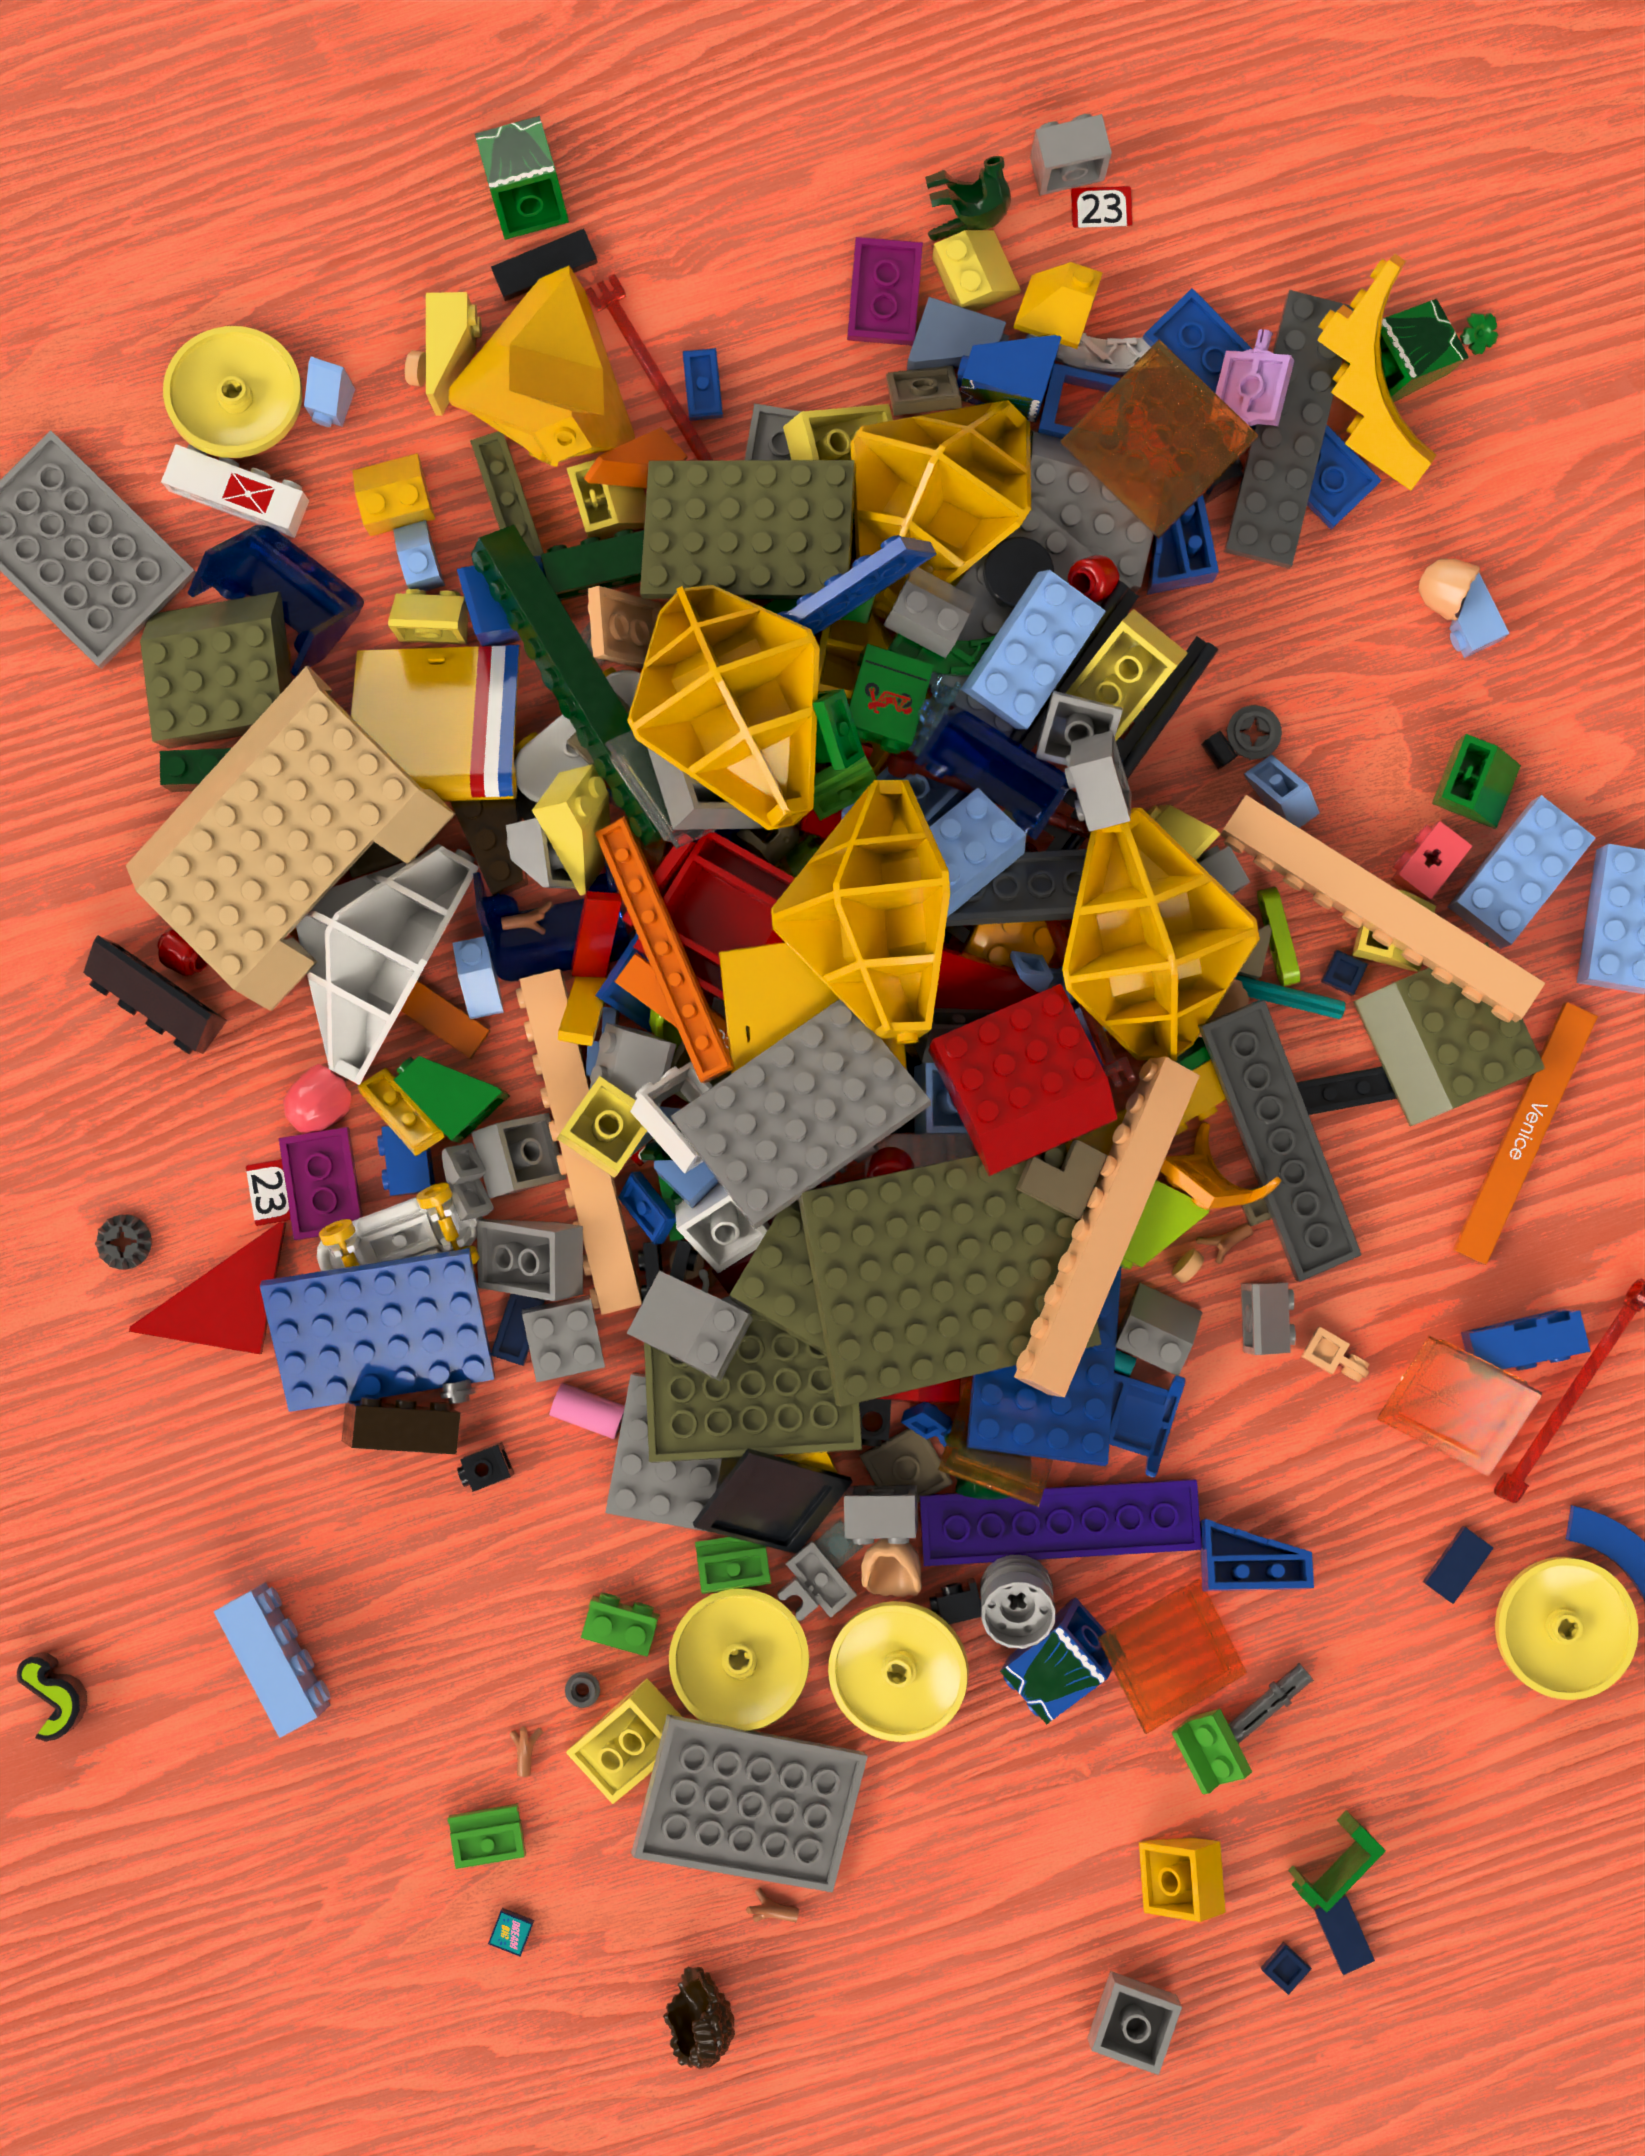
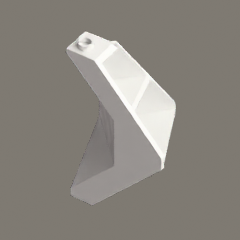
[296,844,479,1085]

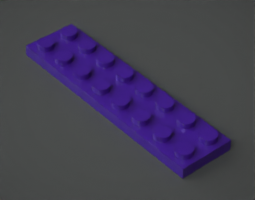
[920,1479,1202,1566]

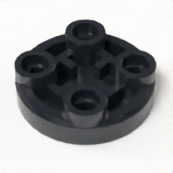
[983,537,1054,608]

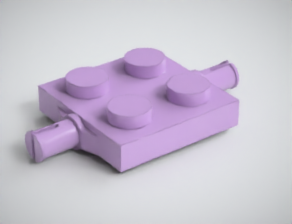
[1210,329,1294,445]

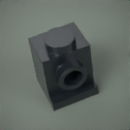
[457,1442,515,1492]
[929,1578,981,1624]

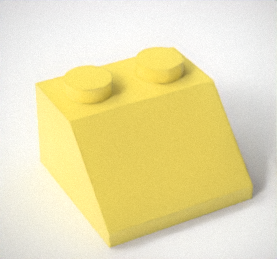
[932,230,1021,312]
[388,589,468,645]
[557,1076,647,1178]

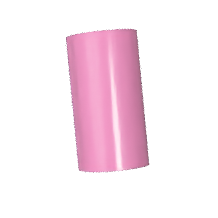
[549,1382,625,1439]

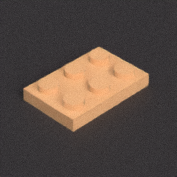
[588,586,661,669]

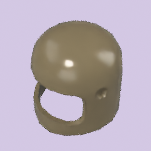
[735,825,800,866]

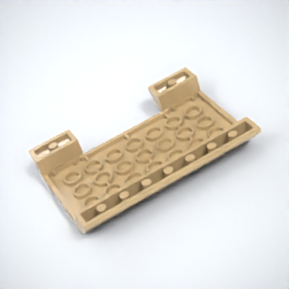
[126,666,455,1011]

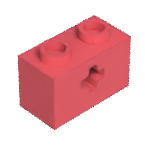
[1391,821,1472,901]

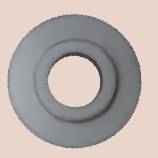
[440,1379,476,1404]
[565,1672,600,1708]

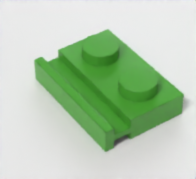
[813,756,878,820]
[695,1537,771,1594]
[447,1803,526,1869]

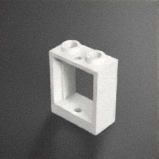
[630,1062,713,1173]

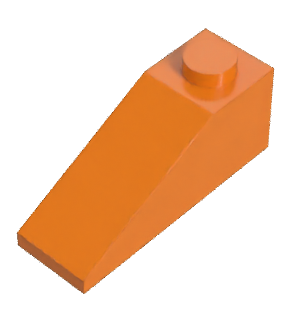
[584,427,688,488]

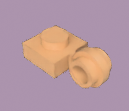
[1301,1327,1370,1382]

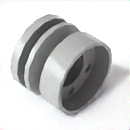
[980,1555,1056,1649]

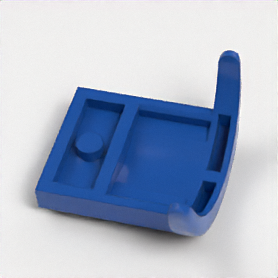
[1109,1373,1186,1478]

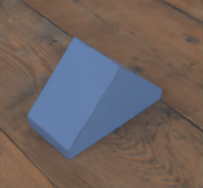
[654,1160,719,1208]

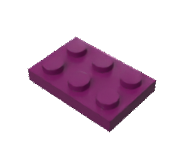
[847,237,923,346]
[279,1127,363,1240]

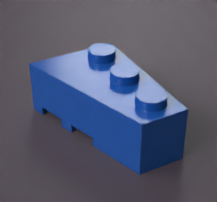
[1147,473,1219,595]
[1461,1309,1591,1379]
[1200,1519,1314,1591]

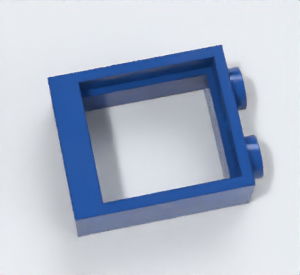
[1038,363,1137,453]

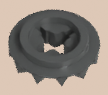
[1226,705,1282,760]
[95,1215,152,1270]

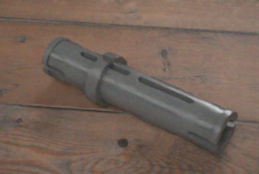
[1228,1663,1314,1744]

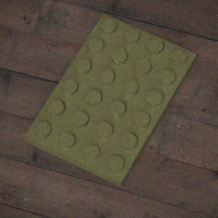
[640,460,856,599]
[644,1313,862,1463]

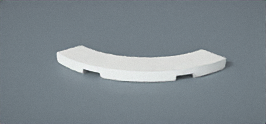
[1026,333,1165,375]

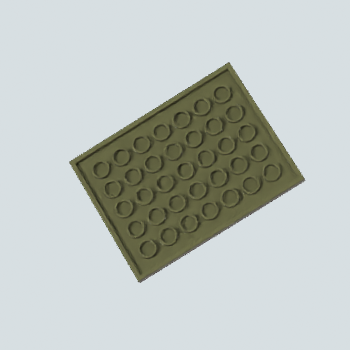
[798,1143,1102,1407]

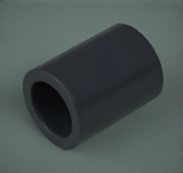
[1201,731,1238,770]

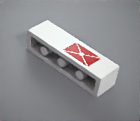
[161,444,309,538]

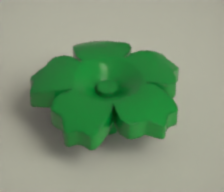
[1460,313,1498,355]

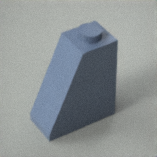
[907,297,1009,371]

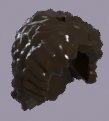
[663,1967,735,2069]

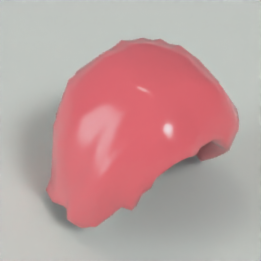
[283,1064,351,1134]

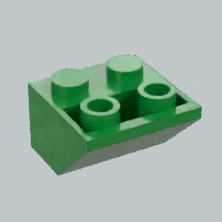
[1432,734,1521,829]

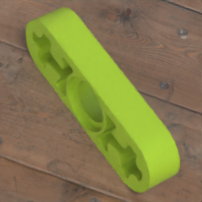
[1257,887,1300,986]

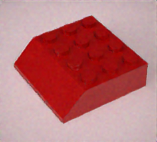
[633,829,795,1002]
[928,984,1118,1177]

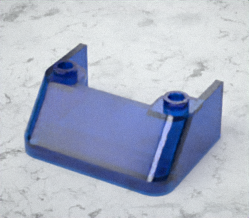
[188,525,364,677]
[915,707,1071,840]
[473,854,630,981]

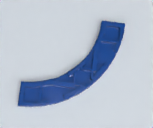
[1565,1505,1645,1602]

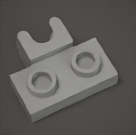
[777,1540,857,1621]

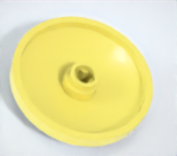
[163,326,302,458]
[1495,1557,1638,1700]
[669,1589,809,1731]
[828,1601,969,1742]

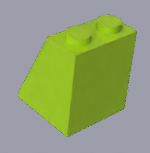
[1120,1180,1210,1270]

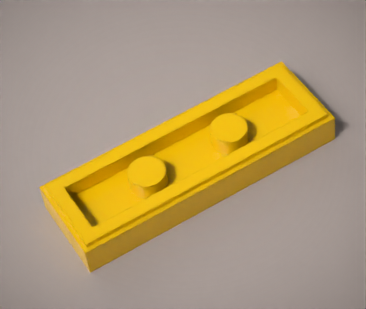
[558,974,609,1046]
[357,1067,445,1156]

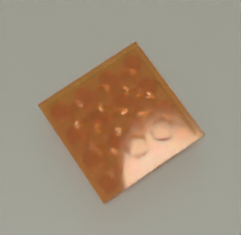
[1060,340,1258,539]

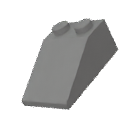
[477,1219,583,1301]
[627,1271,753,1382]

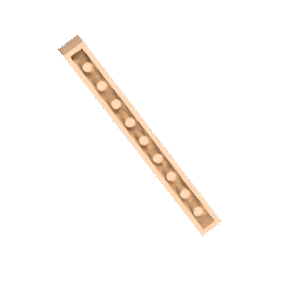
[1221,795,1545,1022]
[516,969,643,1315]
[1014,1057,1200,1398]

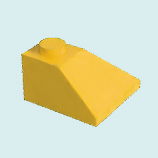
[1013,262,1103,349]

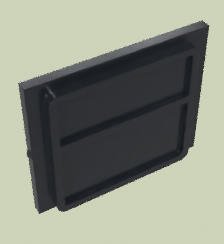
[693,1448,853,1554]

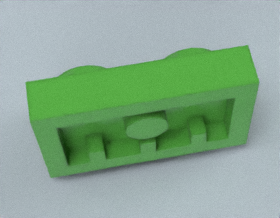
[581,1593,660,1657]
[1172,1709,1252,1794]

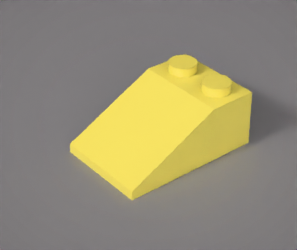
[426,292,482,416]
[783,404,893,460]
[1065,609,1188,741]
[532,764,610,895]
[1146,805,1220,860]
[566,1678,682,1804]

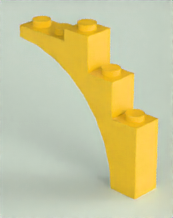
[1317,254,1437,491]

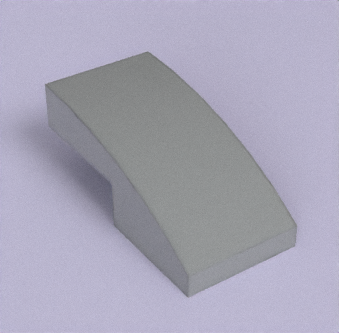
[442,1142,494,1221]

